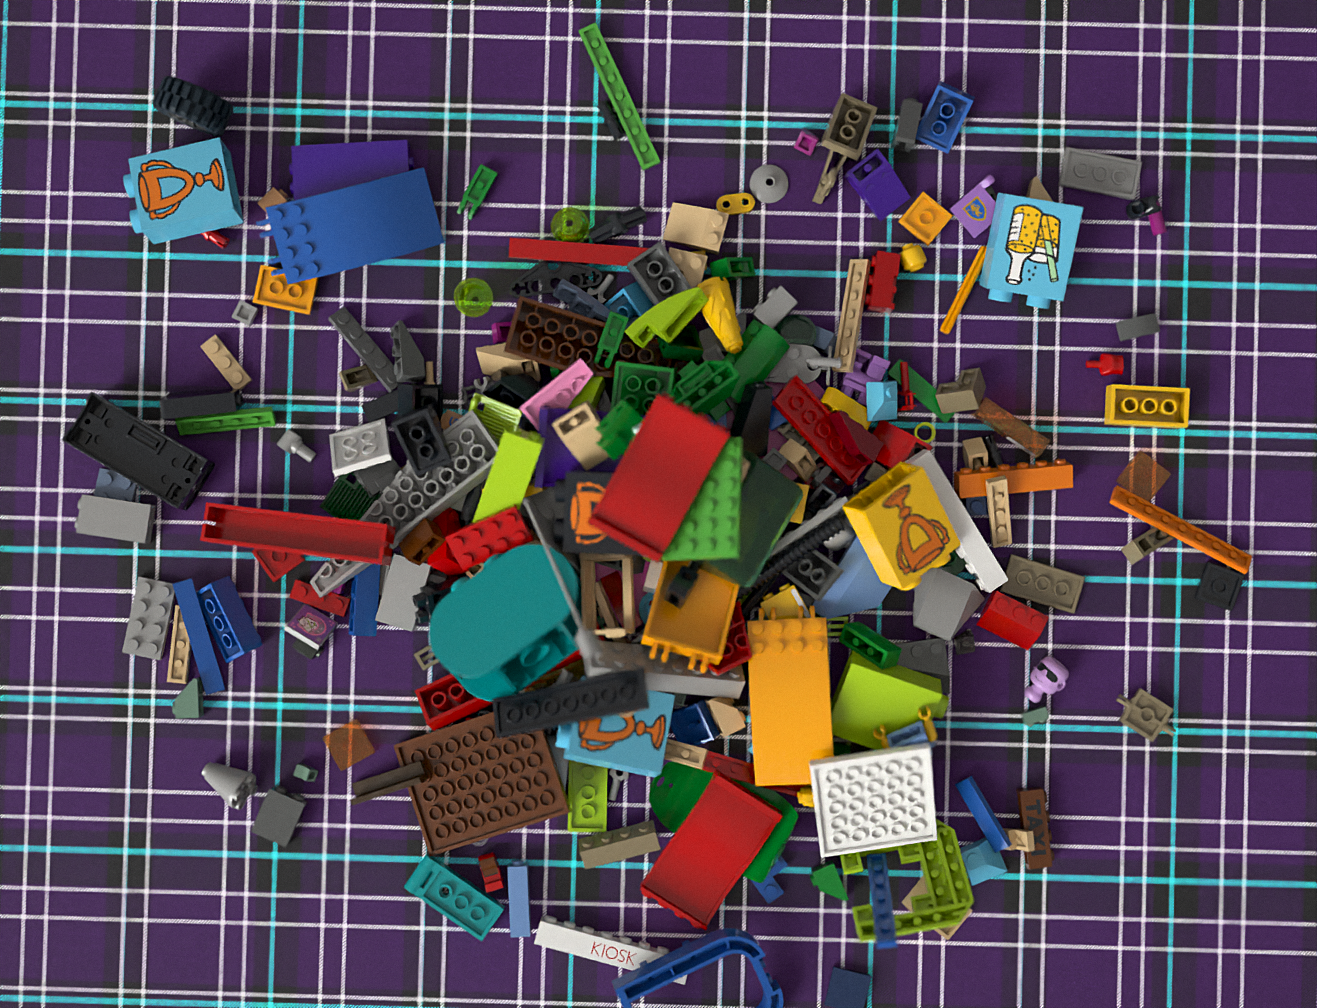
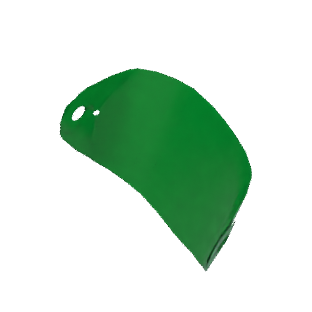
[649,761,798,883]

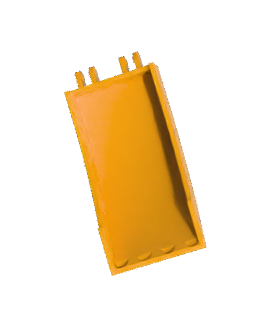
[641,501,760,673]
[748,605,834,786]

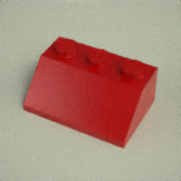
[976,590,1049,650]

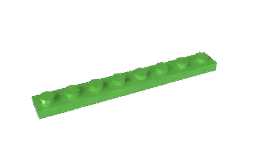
[578,22,660,171]

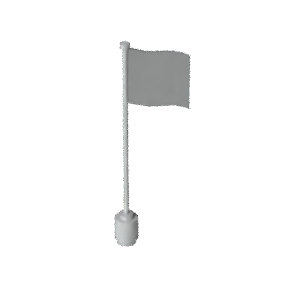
[522,498,602,660]

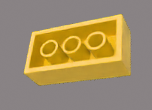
[1104,384,1190,429]

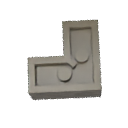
[935,368,986,414]

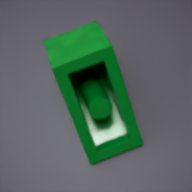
[710,257,755,281]
[810,860,849,901]

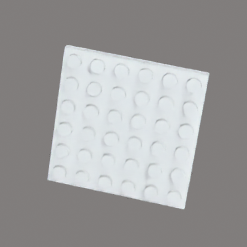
[809,743,937,857]

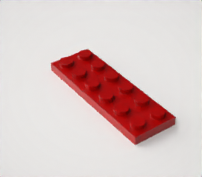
[772,375,867,486]

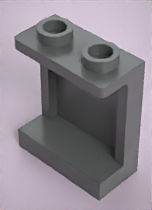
[250,785,308,847]

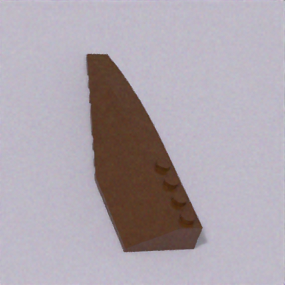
[504,296,704,380]

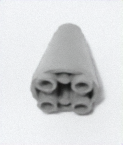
[202,762,258,810]

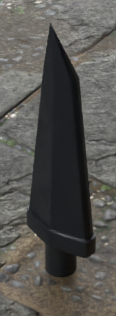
[459,482,482,527]

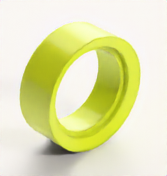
[913,422,936,443]

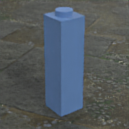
[507,860,531,937]

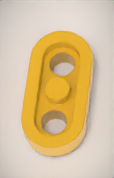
[716,193,755,215]

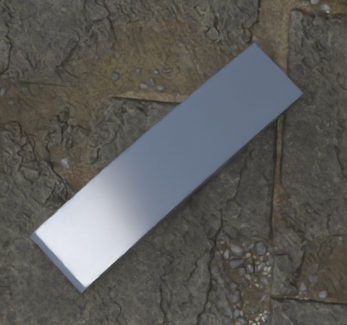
[553,279,627,329]

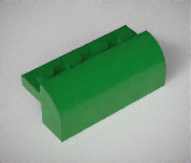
[722,320,790,405]

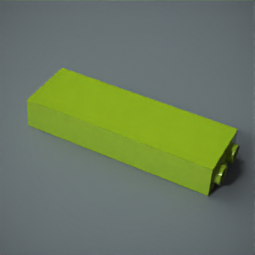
[472,425,544,523]

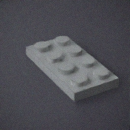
[122,576,176,660]

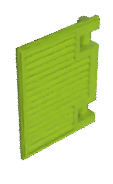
[468,392,523,443]

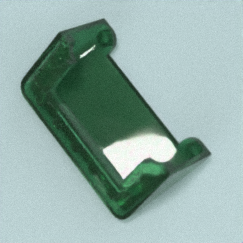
[694,450,803,588]

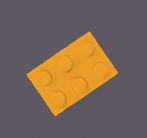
[253,265,319,315]

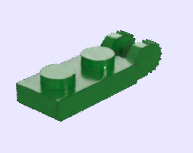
[457,164,498,220]
[593,311,629,368]

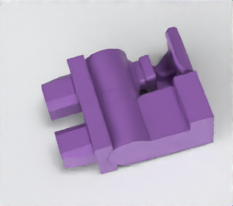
[839,349,890,407]

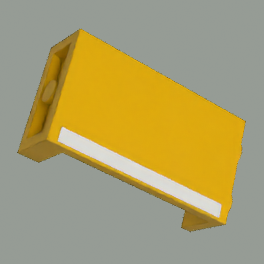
[760,583,829,646]

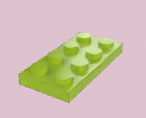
[568,760,608,832]

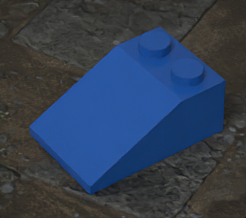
[916,81,975,154]

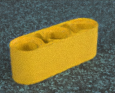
[820,387,872,430]

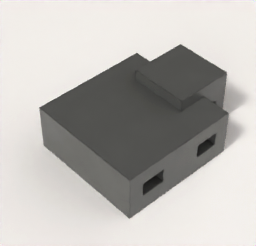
[352,456,402,498]

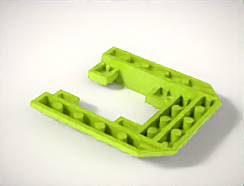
[839,819,974,943]

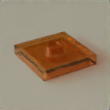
[1116,450,1171,502]
[322,718,376,771]

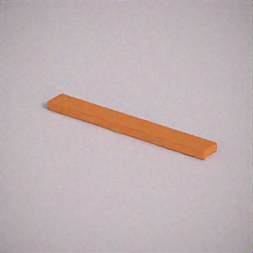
[1109,485,1252,574]

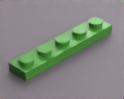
[175,407,276,435]

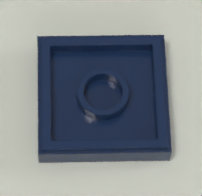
[824,966,872,1008]

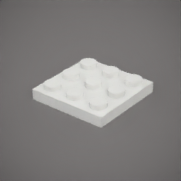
[329,418,392,476]

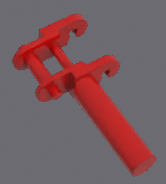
[897,362,917,411]

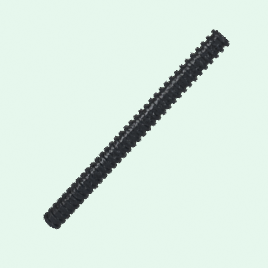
[735,516,845,602]

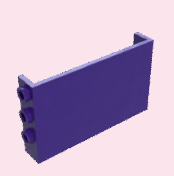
[289,140,414,200]

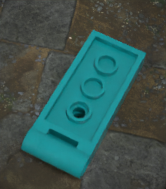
[404,854,505,942]

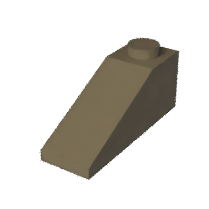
[1121,527,1175,565]

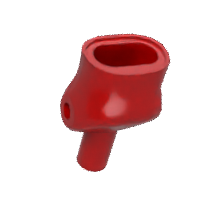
[1086,353,1124,376]

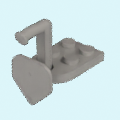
[764,344,842,386]

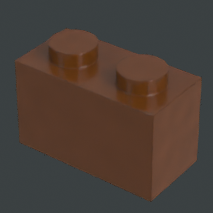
[399,518,446,566]

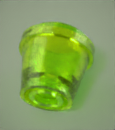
[551,207,590,243]
[454,278,493,317]

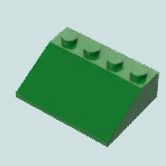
[610,361,678,415]

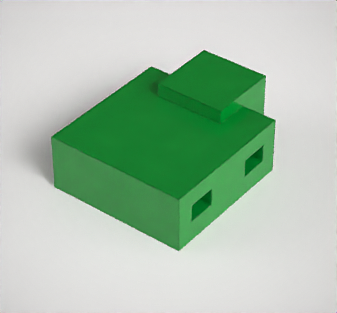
[595,400,644,461]

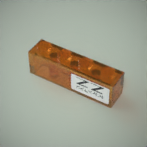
[971,397,1050,458]

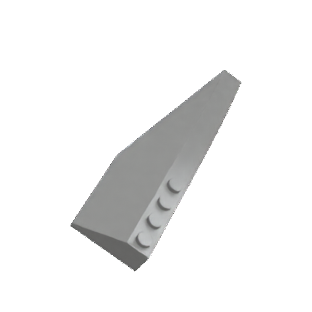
[310,409,500,598]

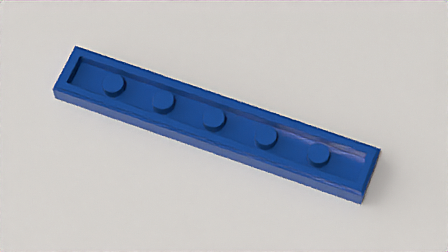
[172,578,225,695]
[866,853,897,948]

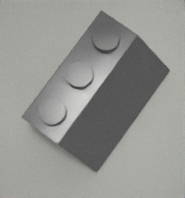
[627,242,692,306]

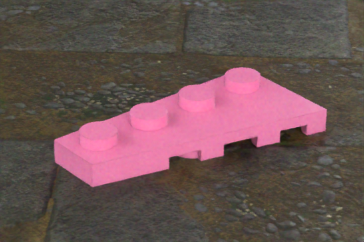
[519,358,593,430]

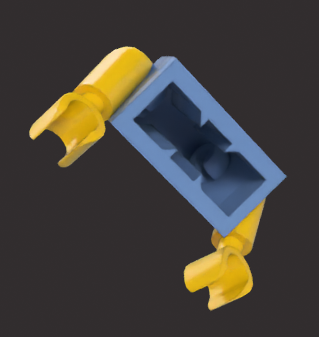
[873,706,937,756]

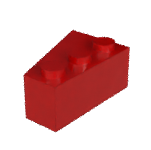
[864,251,901,314]
[428,507,470,576]

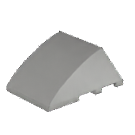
[913,568,985,642]

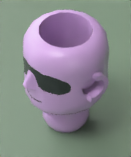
[1024,656,1069,703]

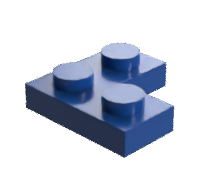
[751,856,788,904]

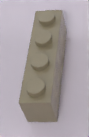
[578,820,661,869]

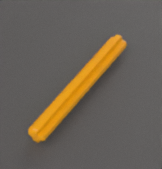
[940,246,987,334]

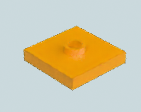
[898,191,953,246]

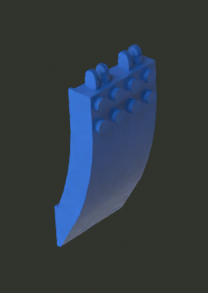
[256,167,445,284]

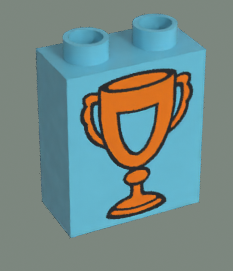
[123,137,244,244]
[555,676,675,778]

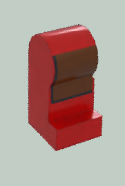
[478,852,505,893]

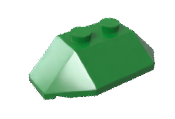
[670,360,740,416]

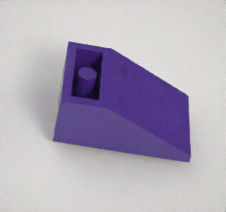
[845,148,911,222]

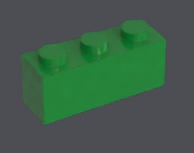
[839,621,902,669]

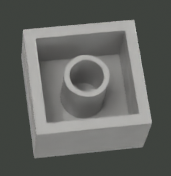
[752,286,797,329]

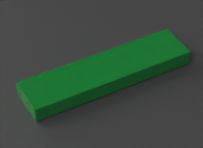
[887,359,955,424]

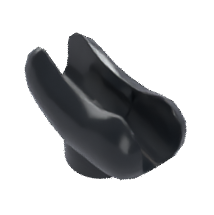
[1126,195,1162,220]

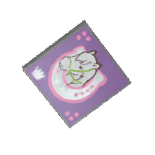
[284,604,338,650]

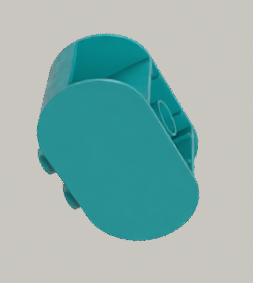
[429,545,582,702]

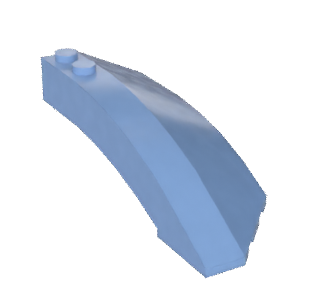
[811,534,892,619]

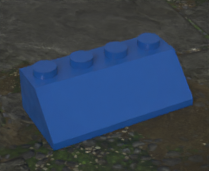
[196,576,263,664]

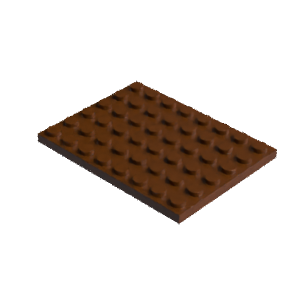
[393,712,572,856]

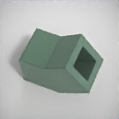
[293,763,318,782]

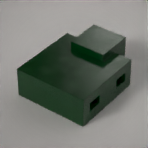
[655,324,704,362]

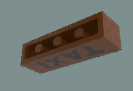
[1016,786,1054,869]

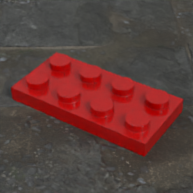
[445,504,534,570]

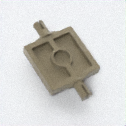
[1116,688,1176,742]

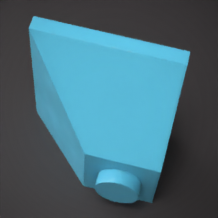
[866,380,897,421]
[960,837,1008,886]

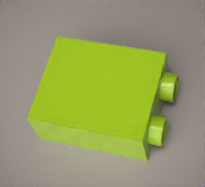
[831,650,949,750]

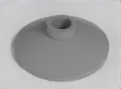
[750,165,788,203]

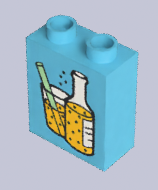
[979,193,1083,309]

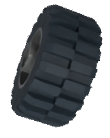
[153,75,233,137]

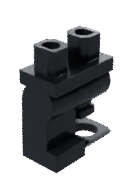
[412,574,459,624]

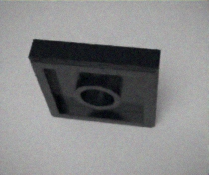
[1194,562,1245,611]

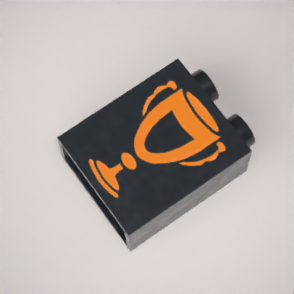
[554,470,645,556]

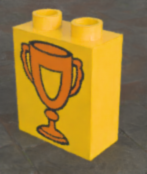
[842,462,961,590]

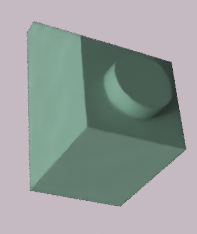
[172,677,204,719]

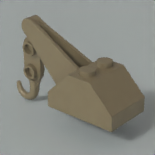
[812,93,877,205]

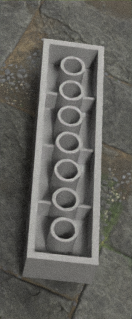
[583,640,745,699]

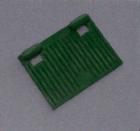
[319,472,381,521]

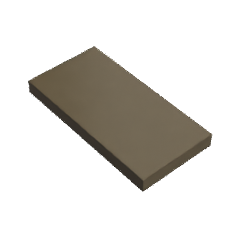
[999,554,1085,614]

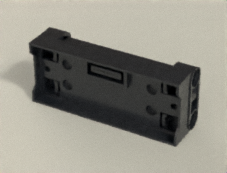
[62,391,215,511]

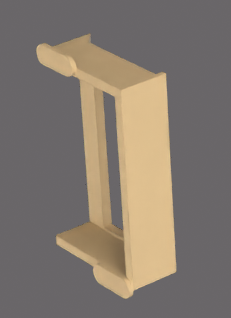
[580,553,635,637]

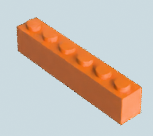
[954,459,1073,498]

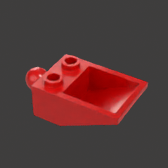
[872,420,932,469]

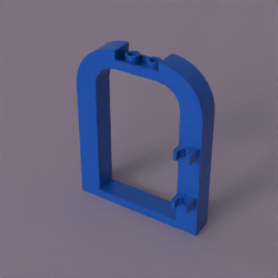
[612,928,784,1008]

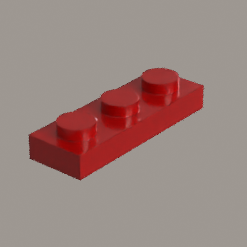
[289,579,351,617]

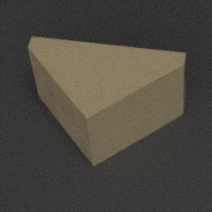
[339,365,378,393]

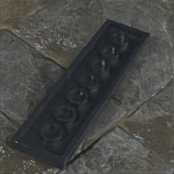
[492,668,650,739]

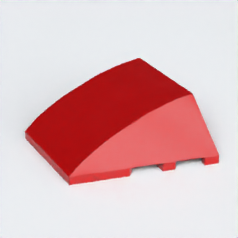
[700,601,752,675]

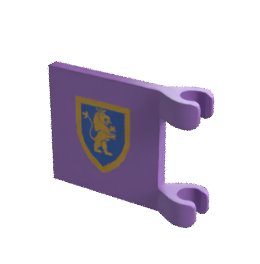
[950,175,996,238]

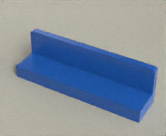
[348,564,381,636]

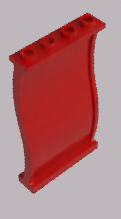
[587,393,730,562]
[640,770,783,931]

